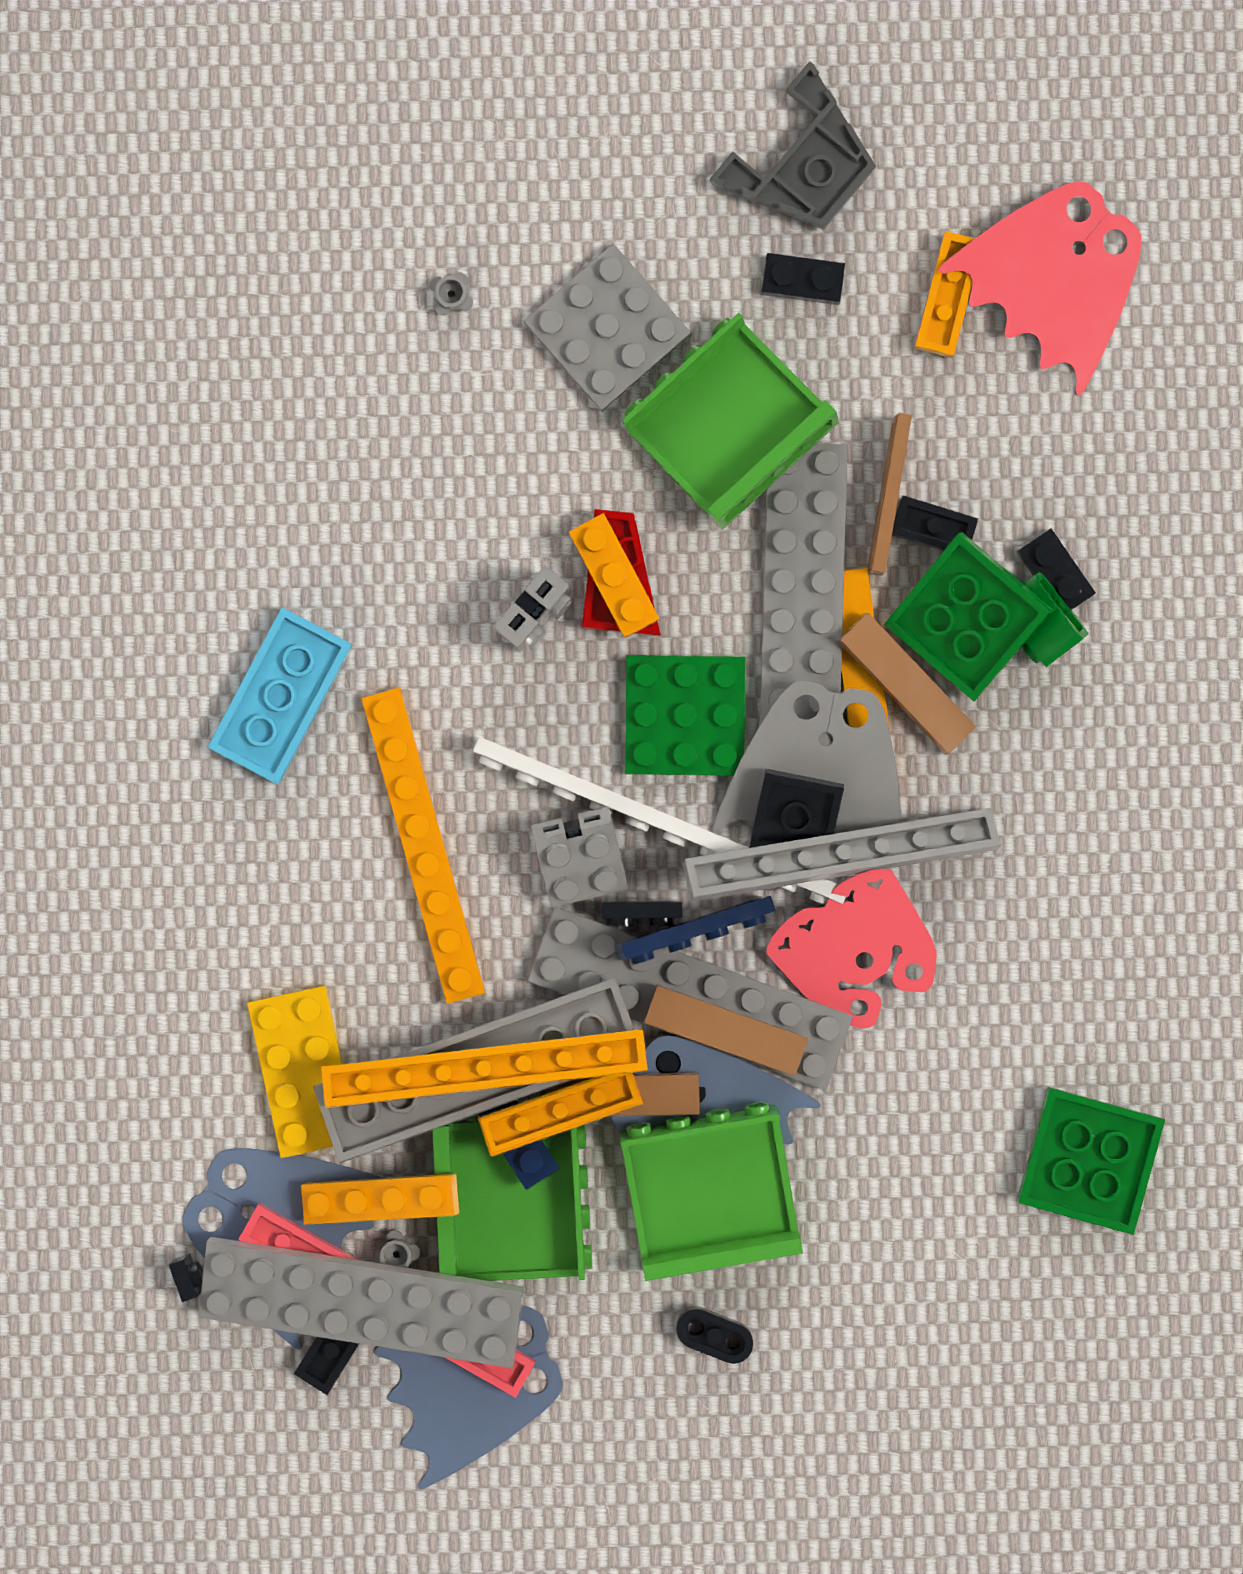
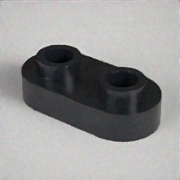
[676,1306,753,1364]

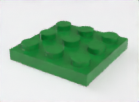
[884,532,1053,702]
[625,655,746,776]
[1016,1086,1165,1235]

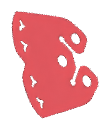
[766,869,937,1028]

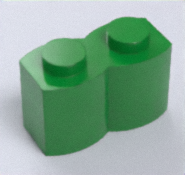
[1023,572,1089,667]

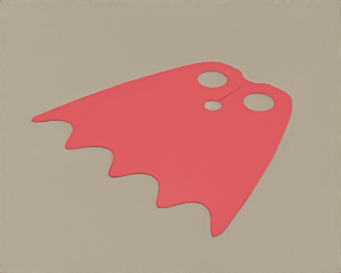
[939,181,1142,395]

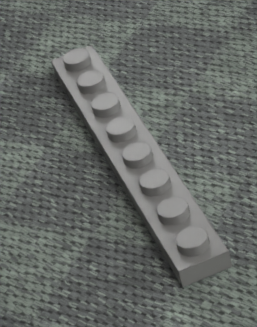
[682,808,1001,902]

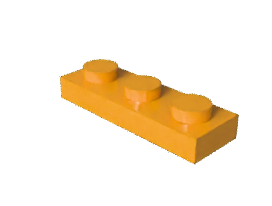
[914,231,975,358]
[568,513,660,639]

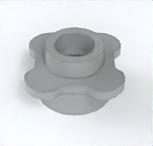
[430,272,473,316]
[373,1230,421,1268]

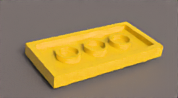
[247,985,343,1158]

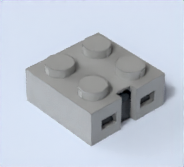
[493,565,572,653]
[531,807,628,908]

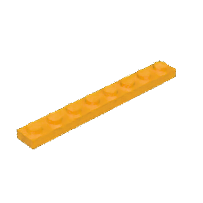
[361,687,486,1004]
[321,1029,648,1108]

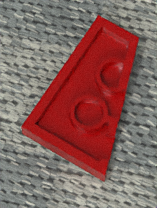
[582,509,661,637]

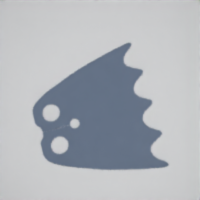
[611,1036,821,1145]
[183,1148,383,1350]
[374,1305,563,1489]

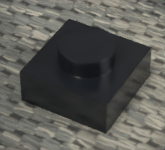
[169,1253,203,1302]

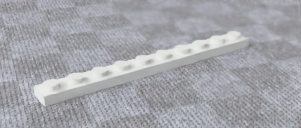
[473,737,846,905]

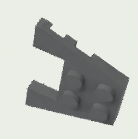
[709,61,876,230]

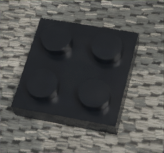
[749,769,844,848]

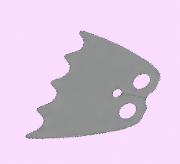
[712,681,902,834]

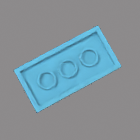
[207,607,353,785]

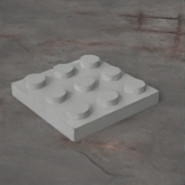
[524,243,691,412]

